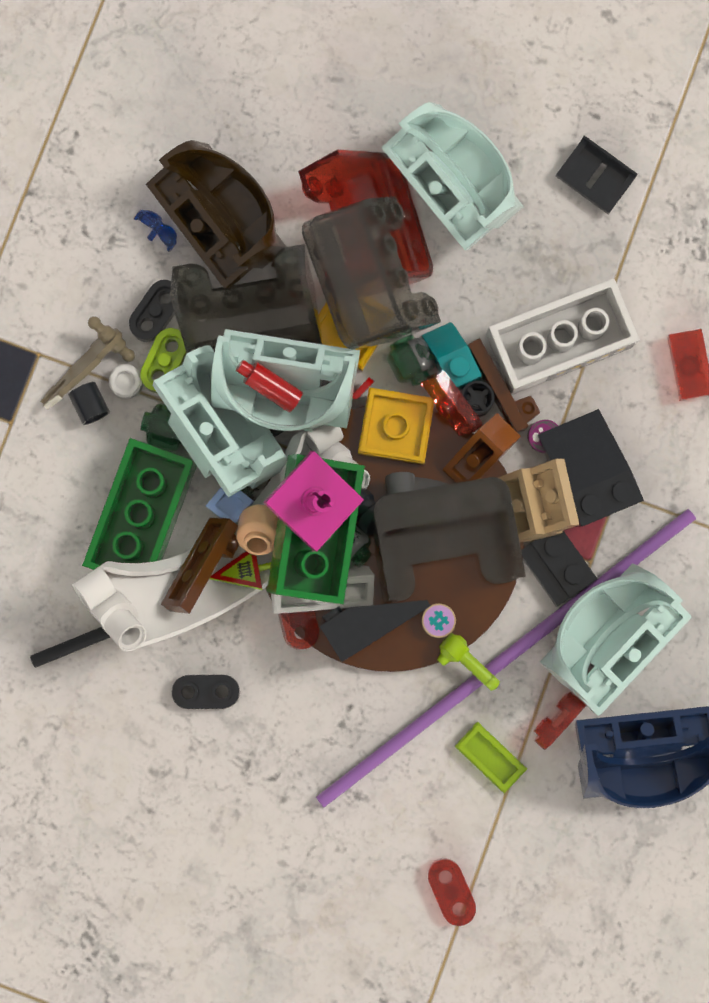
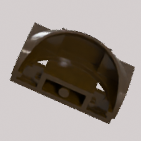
[146,140,287,289]

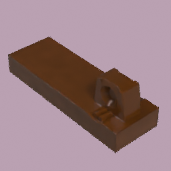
[468,338,540,434]
[161,517,239,614]

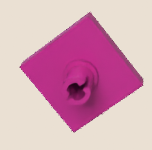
[263,451,364,552]

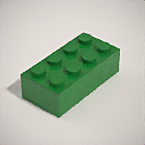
[82,438,197,570]
[267,454,365,605]

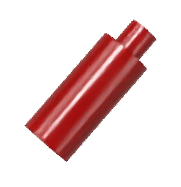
[236,360,303,413]

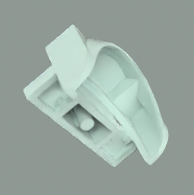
[381,102,524,250]
[211,329,360,432]
[152,345,287,498]
[540,563,692,716]

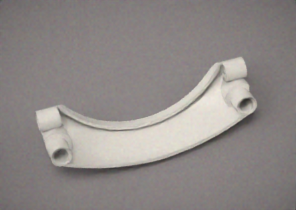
[72,425,370,652]

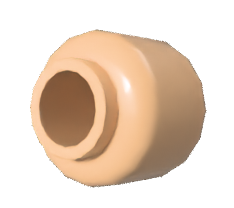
[236,504,278,555]

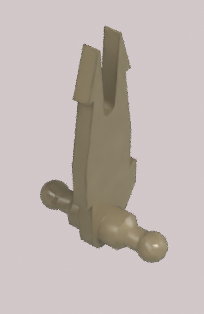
[40,316,135,410]

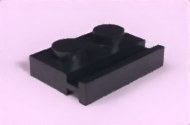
[519,531,597,607]

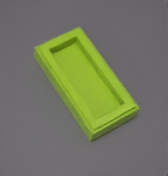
[455,722,527,794]

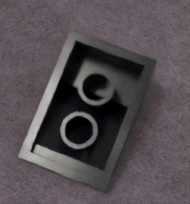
[538,409,644,527]
[319,600,431,662]

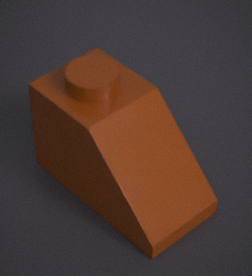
[443,413,521,493]

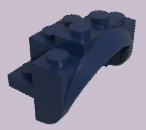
[575,706,709,808]

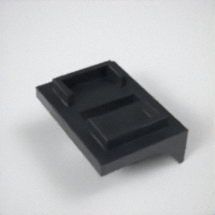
[555,135,638,215]

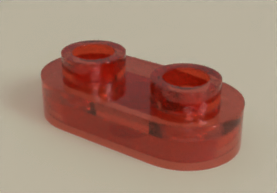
[278,611,319,650]
[534,691,586,750]
[428,858,476,926]

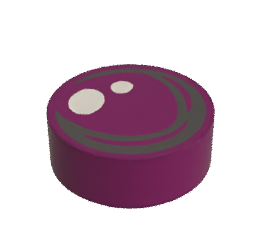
[527,420,558,453]

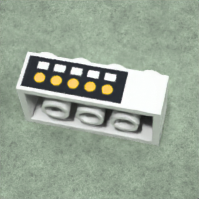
[486,278,640,395]

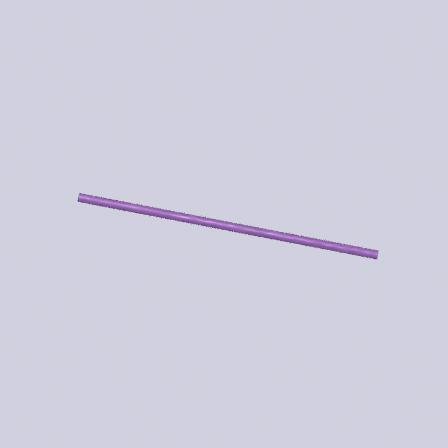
[316,509,696,808]

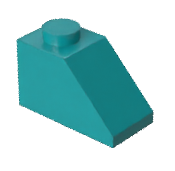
[421,322,482,396]

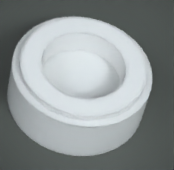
[109,364,143,399]

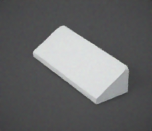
[271,565,374,614]

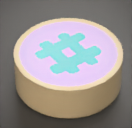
[422,604,456,638]

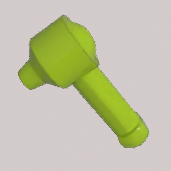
[437,633,500,691]

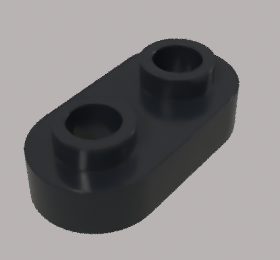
[129,280,182,342]
[172,675,240,709]

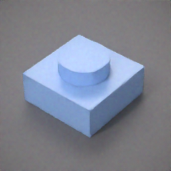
[206,488,254,524]

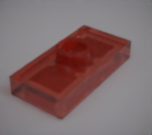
[667,329,709,401]
[421,371,483,436]

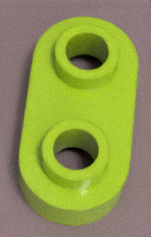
[140,328,189,393]

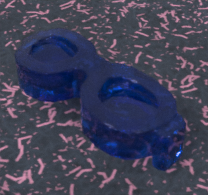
[134,210,177,252]

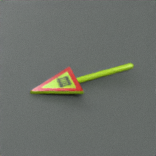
[209,551,271,590]

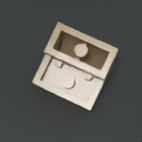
[497,459,579,543]

